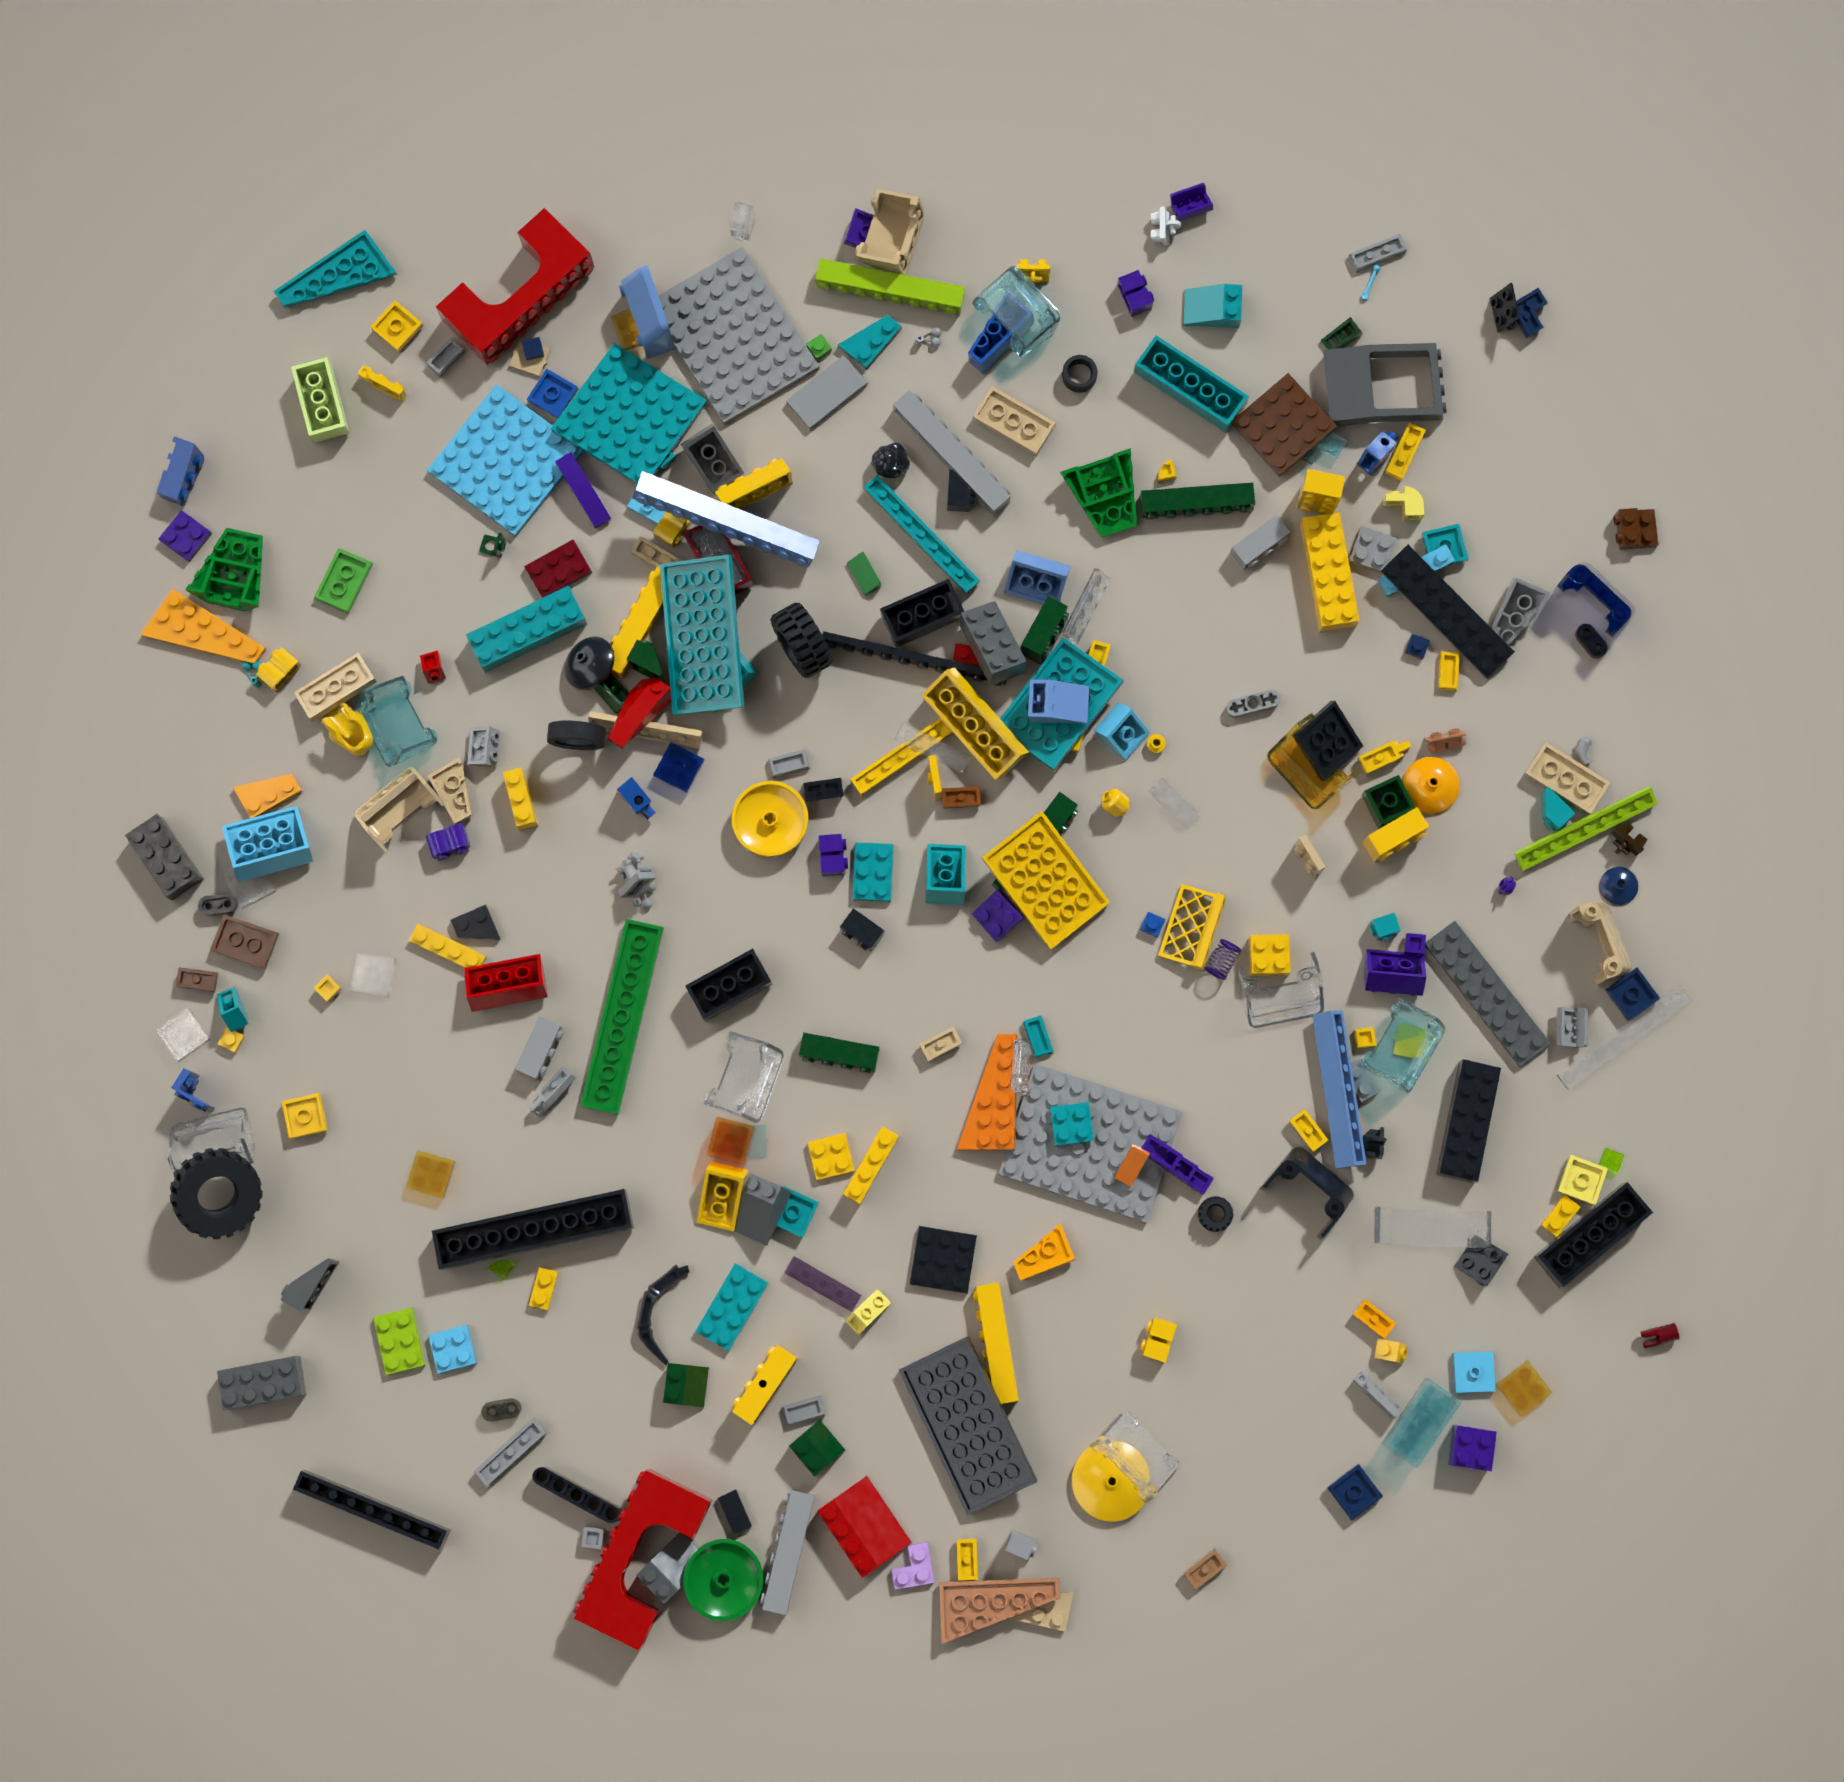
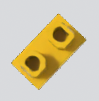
[1016,259,1050,288]

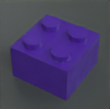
[1448,1425,1497,1472]

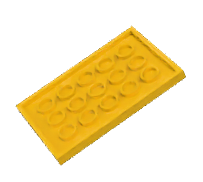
[981,811,1110,949]

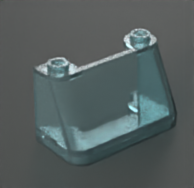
[972,266,1060,357]
[356,676,438,767]
[1360,998,1445,1093]

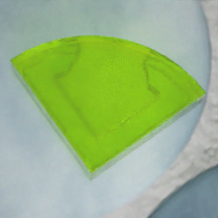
[487,1260,515,1280]

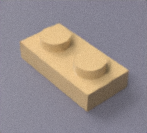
[919,1026,962,1062]

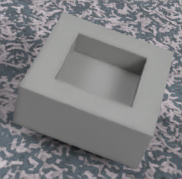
[582,1526,605,1549]

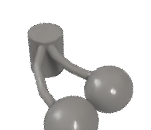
[915,328,941,347]
[633,883,655,909]

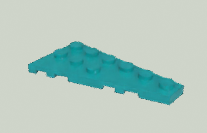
[273,230,397,308]

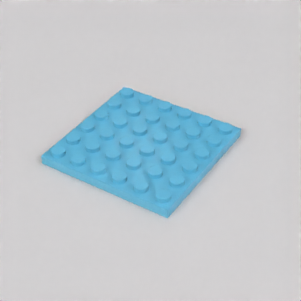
[427,384,584,537]

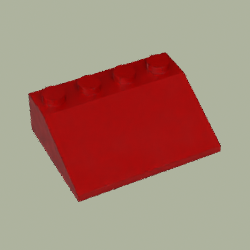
[817,1476,912,1578]

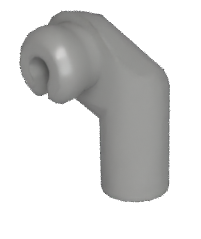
[1575,737,1592,766]

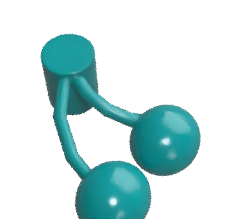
[242,661,262,687]

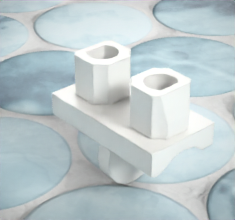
[1151,207,1181,245]

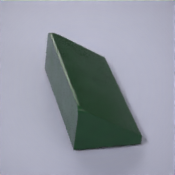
[594,672,629,714]

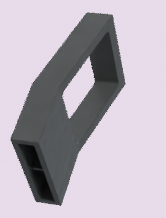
[1323,343,1447,427]

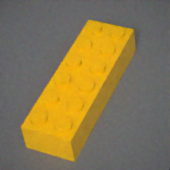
[1300,512,1359,632]
[921,668,1029,780]

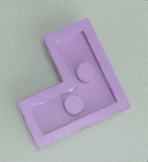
[891,1542,934,1590]

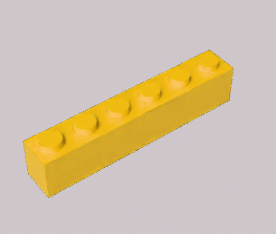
[611,567,664,679]
[973,1282,1019,1404]

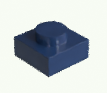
[1405,634,1430,659]

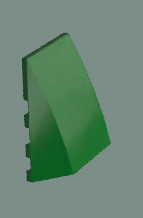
[1060,448,1137,538]
[185,528,263,611]

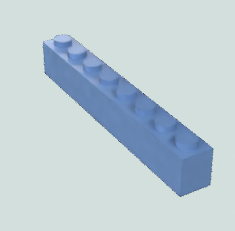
[1313,1011,1367,1169]

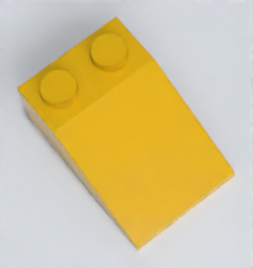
[696,1161,749,1232]

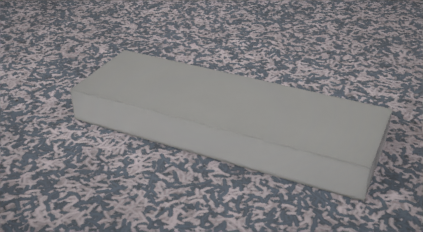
[1348,234,1407,272]

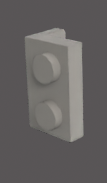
[1556,1007,1588,1048]

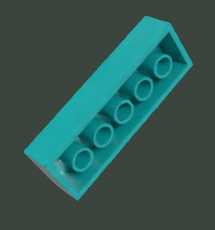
[1133,335,1249,433]
[466,586,587,673]

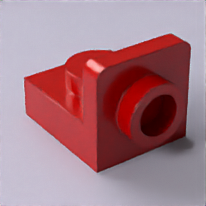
[420,650,446,683]

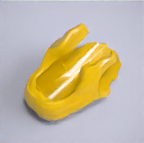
[321,703,373,756]

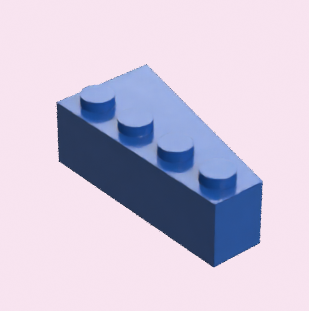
[968,291,1034,374]

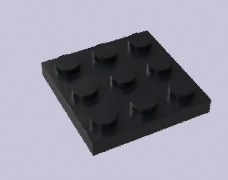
[1292,701,1363,781]
[910,1226,977,1294]

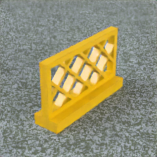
[1158,884,1226,971]

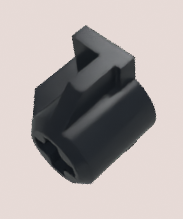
[1362,1127,1387,1159]

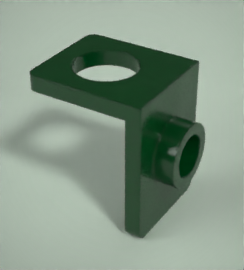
[479,533,506,558]

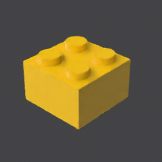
[1248,934,1291,977]

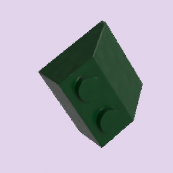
[627,639,665,683]
[663,1363,709,1407]
[789,1420,845,1477]

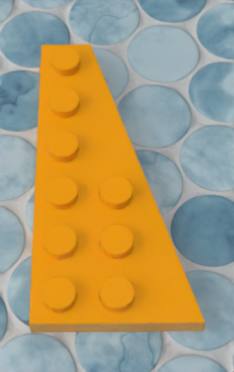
[140,589,266,664]

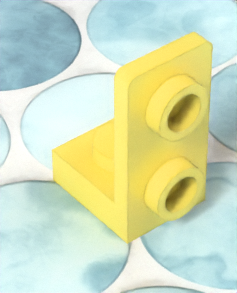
[845,1290,891,1335]

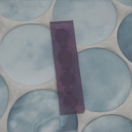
[784,1256,862,1312]

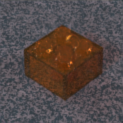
[706,1117,756,1166]

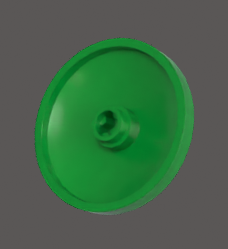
[683,1539,763,1621]

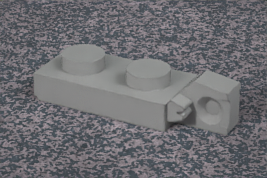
[529,1067,576,1117]
[1353,1372,1401,1419]

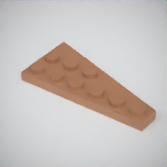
[939,1578,1060,1644]

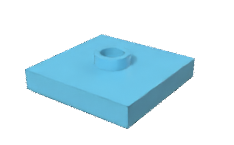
[1453,1351,1496,1393]

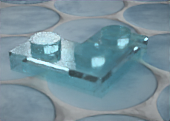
[1302,433,1347,465]

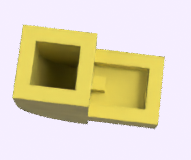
[1383,486,1424,521]

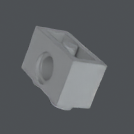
[1005,1530,1037,1560]

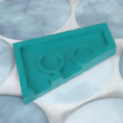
[838,315,902,369]

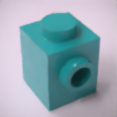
[1369,912,1401,942]

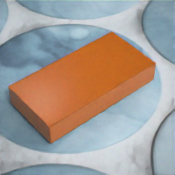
[1114,1144,1150,1187]

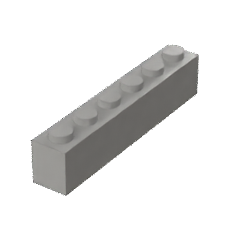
[760,1489,815,1615]

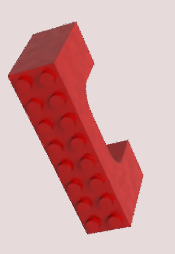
[435,208,594,365]
[573,1469,713,1651]

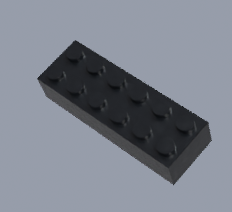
[1436,1059,1501,1184]
[1533,1182,1653,1288]

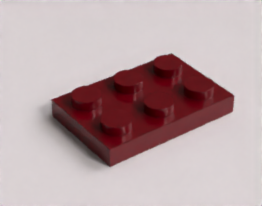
[524,539,592,598]

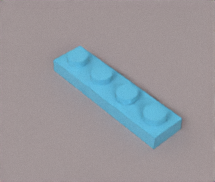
[1378,545,1455,597]

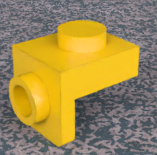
[1374,1339,1408,1364]

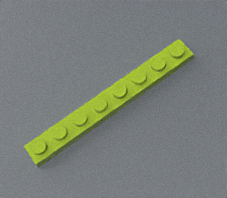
[1514,786,1658,871]

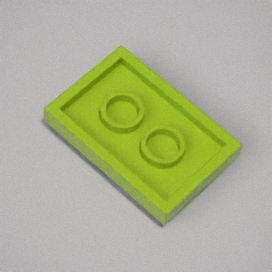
[373,1308,425,1375]

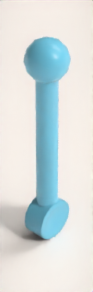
[1361,265,1380,300]

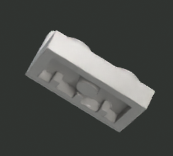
[467,726,500,767]

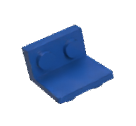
[171,1068,215,1112]

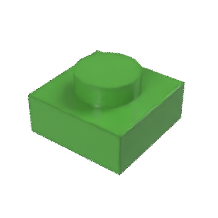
[806,334,832,360]

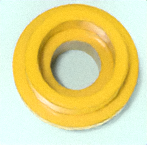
[1147,734,1166,753]

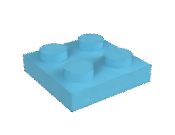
[429,1325,477,1374]

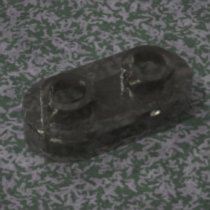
[481,1398,522,1422]

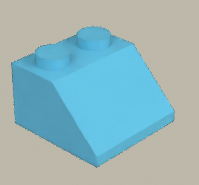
[1094,702,1150,760]

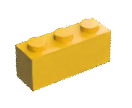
[503,767,538,831]

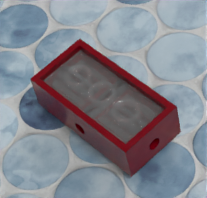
[684,525,753,595]

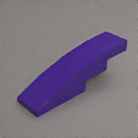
[555,452,611,529]
[1141,1134,1214,1195]

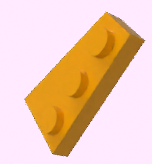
[233,774,302,818]
[1013,1223,1075,1282]

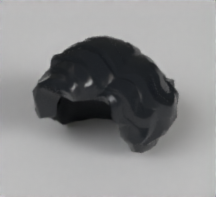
[872,443,910,478]

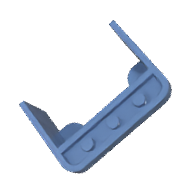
[619,265,675,359]

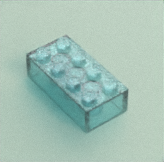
[1381,1378,1462,1468]

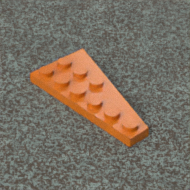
[957,1034,1018,1151]

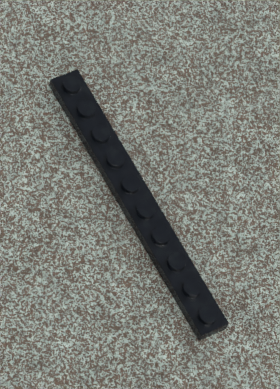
[822,631,1007,686]

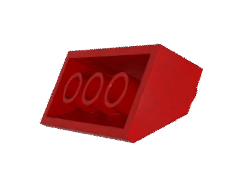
[464,954,548,1012]

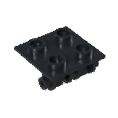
[1490,283,1520,333]
[1454,1234,1509,1286]

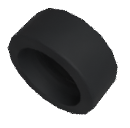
[1062,354,1098,393]

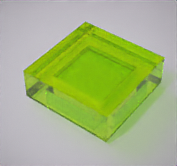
[1599,1148,1624,1173]

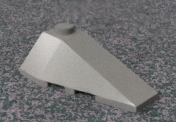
[1491,576,1550,645]

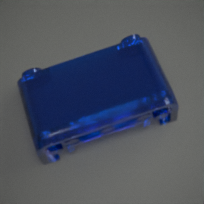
[1557,562,1635,637]

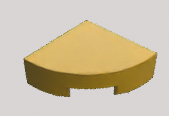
[1158,459,1177,483]

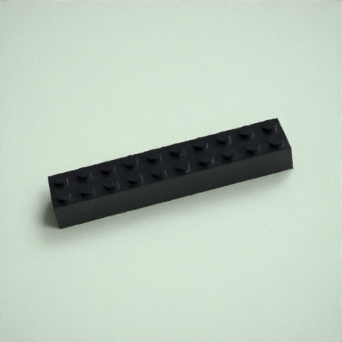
[432,1189,634,1270]

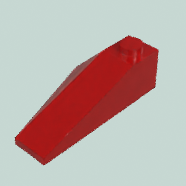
[608,678,671,749]

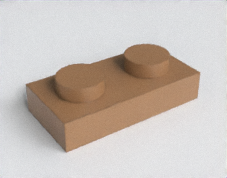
[1183,1549,1227,1590]

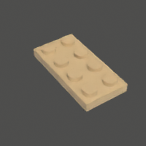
[972,386,1056,455]
[294,652,377,722]
[1524,742,1611,815]

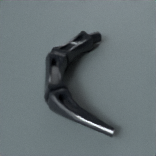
[636,1265,690,1365]

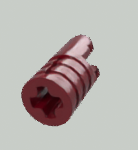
[1640,1323,1680,1349]

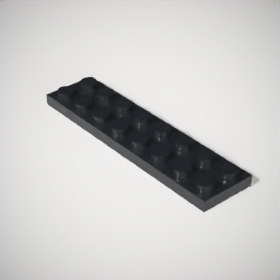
[1380,544,1515,679]

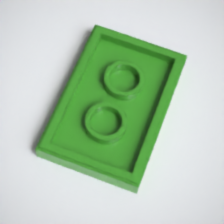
[314,548,373,614]

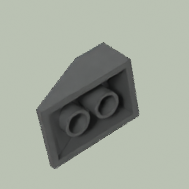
[680,424,744,494]
[735,1173,792,1246]
[280,1258,340,1313]
[636,1532,698,1604]

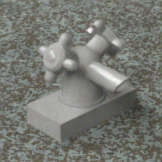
[616,852,655,898]

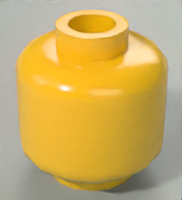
[1101,788,1130,817]

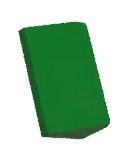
[847,552,881,595]

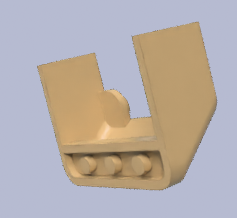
[354,767,445,853]

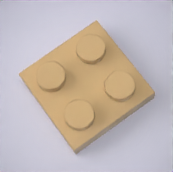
[1294,834,1326,877]

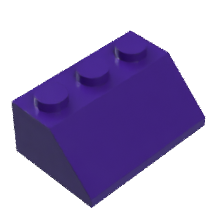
[1364,949,1427,996]

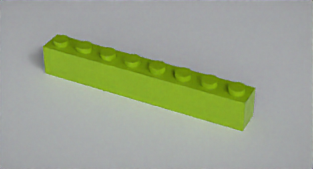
[815,258,965,315]

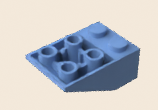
[1028,680,1089,724]

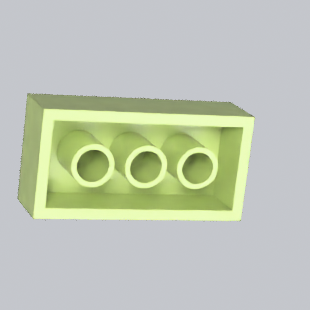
[291,357,350,443]

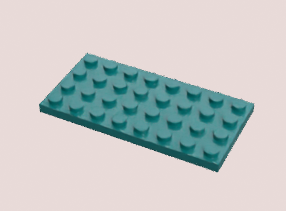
[660,555,744,715]

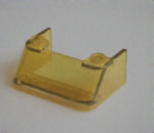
[1267,713,1363,809]

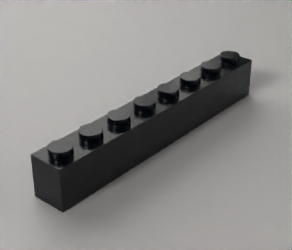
[293,1470,451,1550]

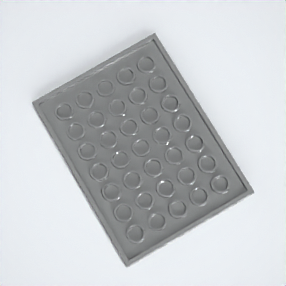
[658,247,820,425]
[998,1063,1182,1223]

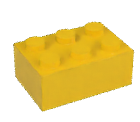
[1296,469,1345,515]
[1363,807,1429,862]

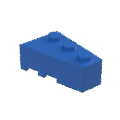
[157,436,204,506]

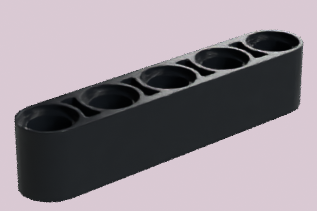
[532,1467,621,1523]

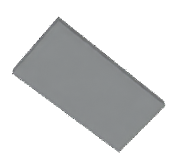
[786,355,867,430]

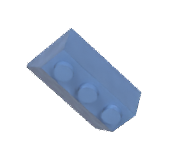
[1004,550,1071,604]

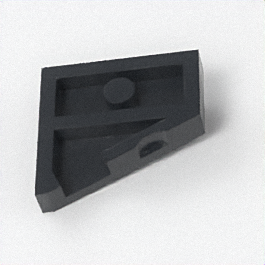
[450,904,501,940]

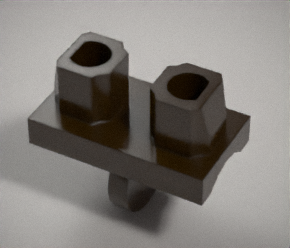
[1610,821,1647,856]

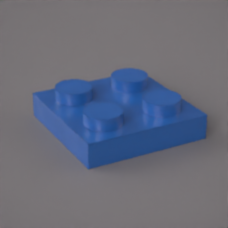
[527,368,579,419]

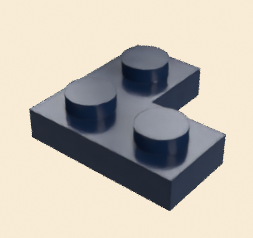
[1516,287,1548,338]

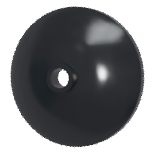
[564,636,615,690]

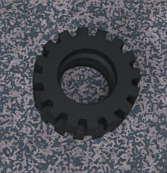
[1197,1196,1234,1232]

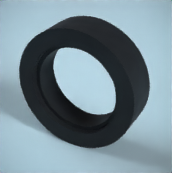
[547,720,606,750]

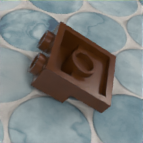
[1613,508,1659,550]

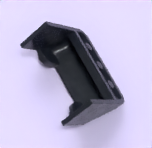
[1260,1147,1354,1239]

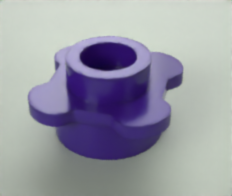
[1498,876,1516,895]

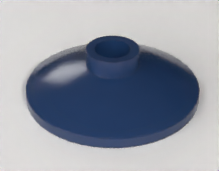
[1599,867,1638,905]

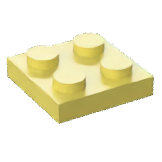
[1557,1155,1608,1205]

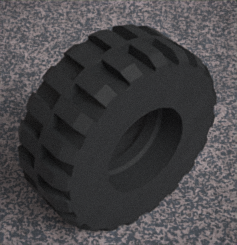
[170,1148,263,1239]

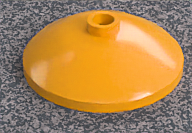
[1402,757,1460,814]

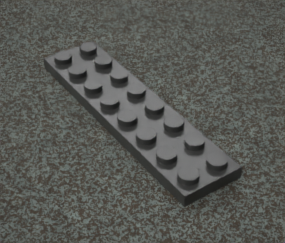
[1425,921,1551,1067]

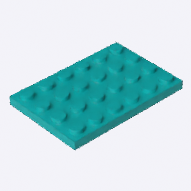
[1000,637,1124,771]

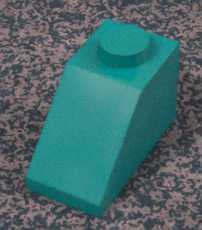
[1541,787,1575,832]
[217,986,249,1032]

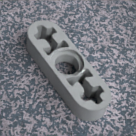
[1226,690,1280,718]

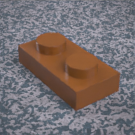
[942,786,981,809]

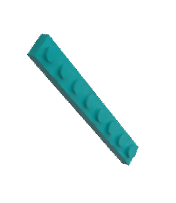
[864,475,980,595]

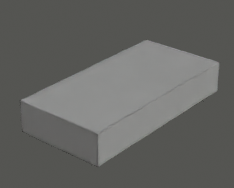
[426,337,466,377]
[768,749,810,778]
[783,1395,826,1426]

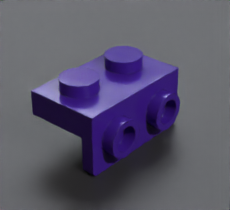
[1170,183,1214,221]

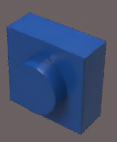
[1140,912,1166,938]

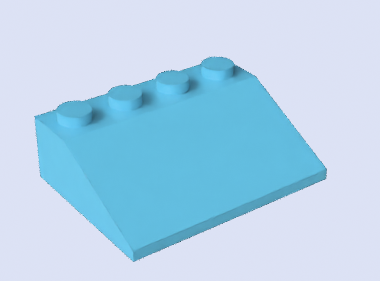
[222,806,313,882]

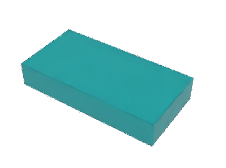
[1023,1015,1054,1058]

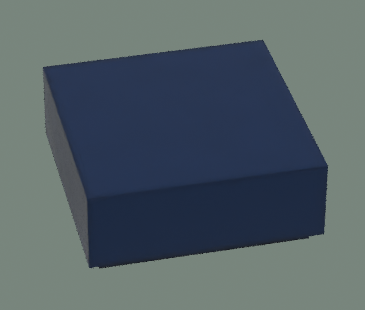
[521,337,544,360]

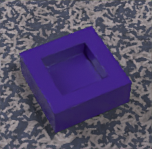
[1404,933,1426,955]

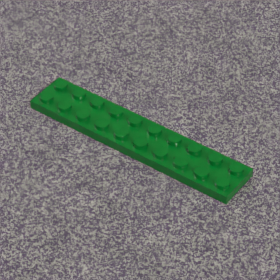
[580,919,664,1115]

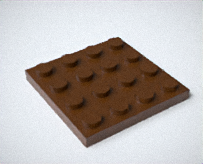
[1232,373,1337,477]

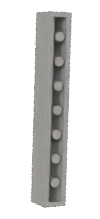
[893,390,1010,516]

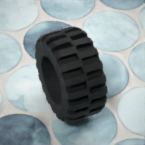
[770,602,833,678]

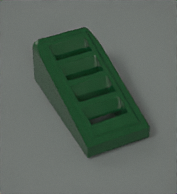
[1321,317,1363,350]

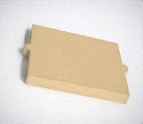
[509,338,551,377]

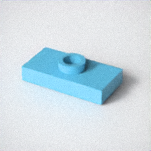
[627,499,665,524]

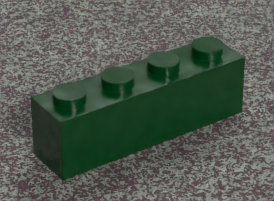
[799,1032,880,1074]

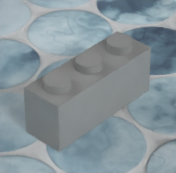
[1230,515,1291,570]
[515,1016,564,1081]

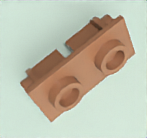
[1424,729,1466,753]

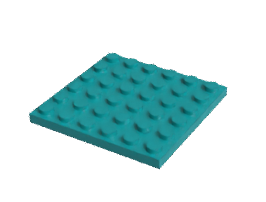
[551,343,707,485]

